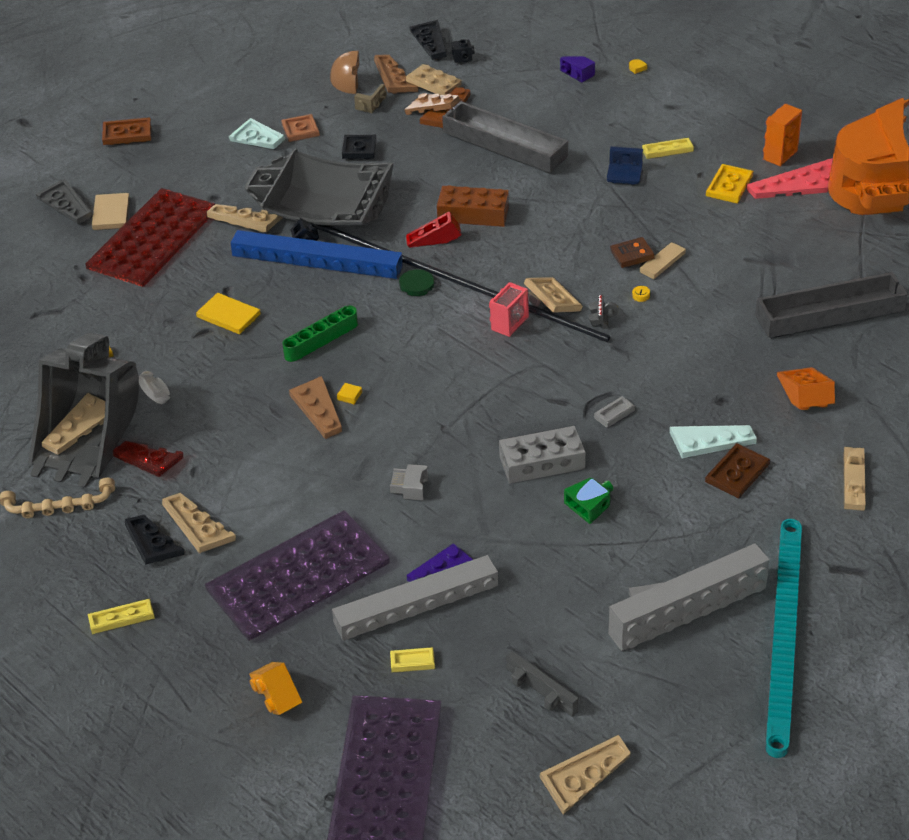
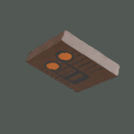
[610,237,655,268]

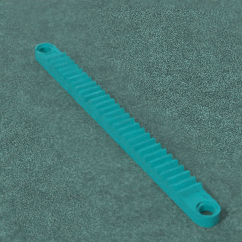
[765,519,802,758]

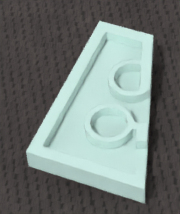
[228,118,285,149]

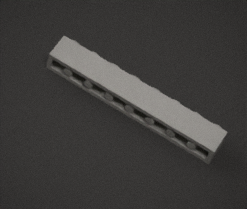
[332,555,498,641]

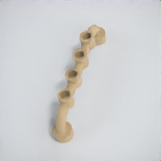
[0,478,115,518]

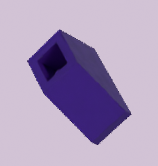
[560,56,595,83]

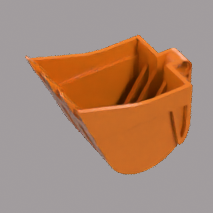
[828,98,909,215]

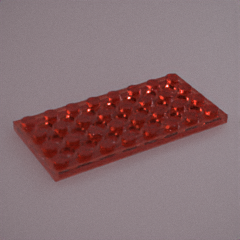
[85,188,215,287]

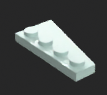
[670,425,757,458]

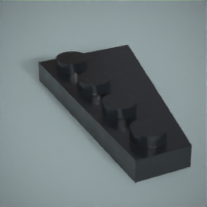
[409,20,447,60]

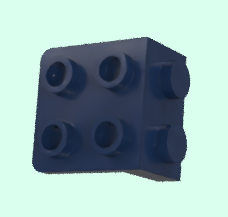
[607,146,643,185]

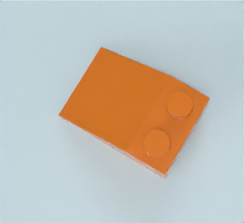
[777,367,835,410]

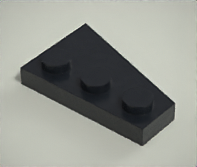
[125,515,184,565]

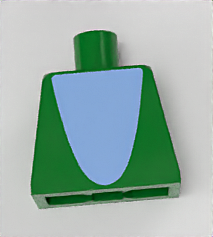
[564,478,614,524]

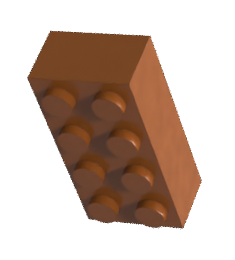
[437,185,509,227]

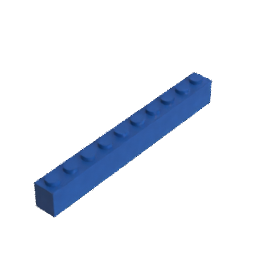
[230,230,403,279]

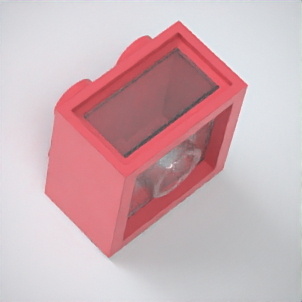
[489,282,529,337]

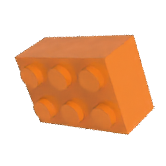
[763,103,802,166]

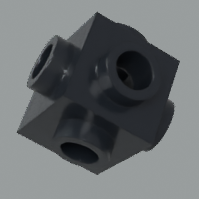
[451,39,475,63]
[290,218,319,241]

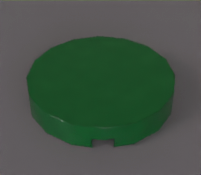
[399,269,434,296]

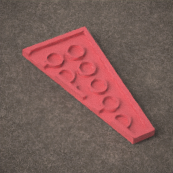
[747,158,833,199]

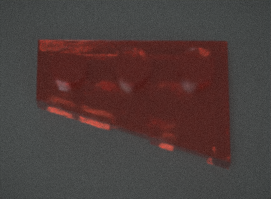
[113,441,184,477]

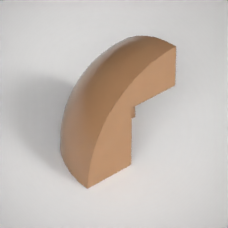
[330,51,360,94]

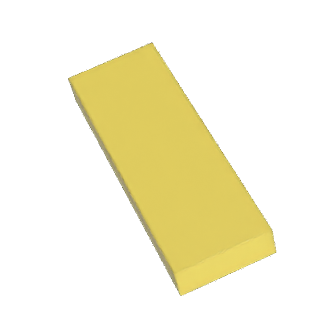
[642,138,694,159]
[88,599,155,634]

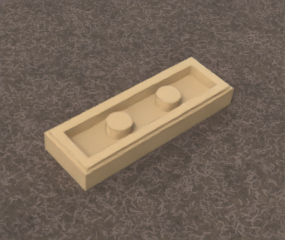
[640,242,686,279]

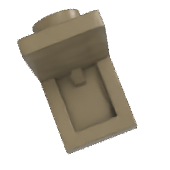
[354,84,387,113]

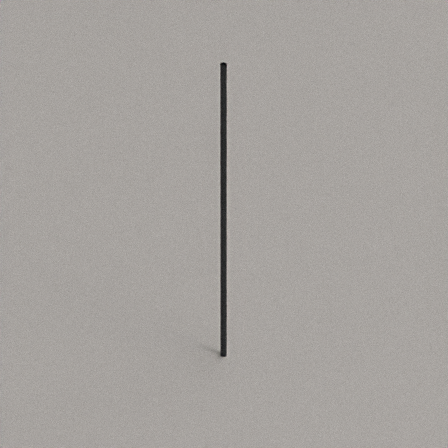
[315,224,610,342]

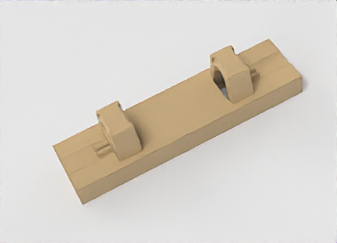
[843,447,866,511]

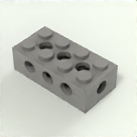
[499,426,586,484]

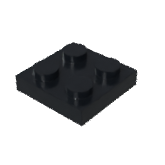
[342,134,376,160]

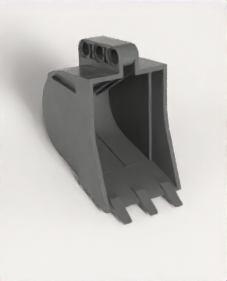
[28,333,139,487]

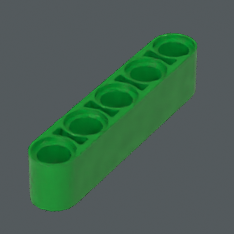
[282,305,358,362]

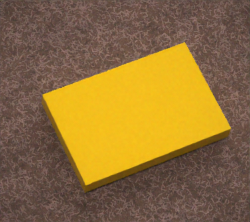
[706,164,754,204]
[196,293,261,335]

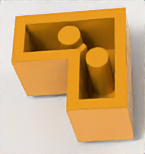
[249,662,303,715]

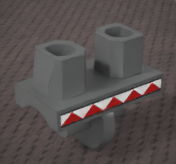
[589,294,619,329]

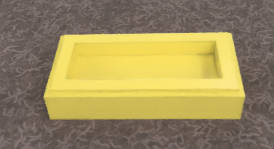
[390,647,435,673]

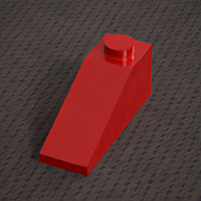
[406,211,462,248]

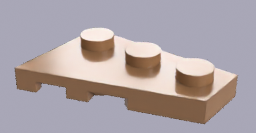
[404,93,460,115]

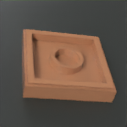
[281,114,320,142]

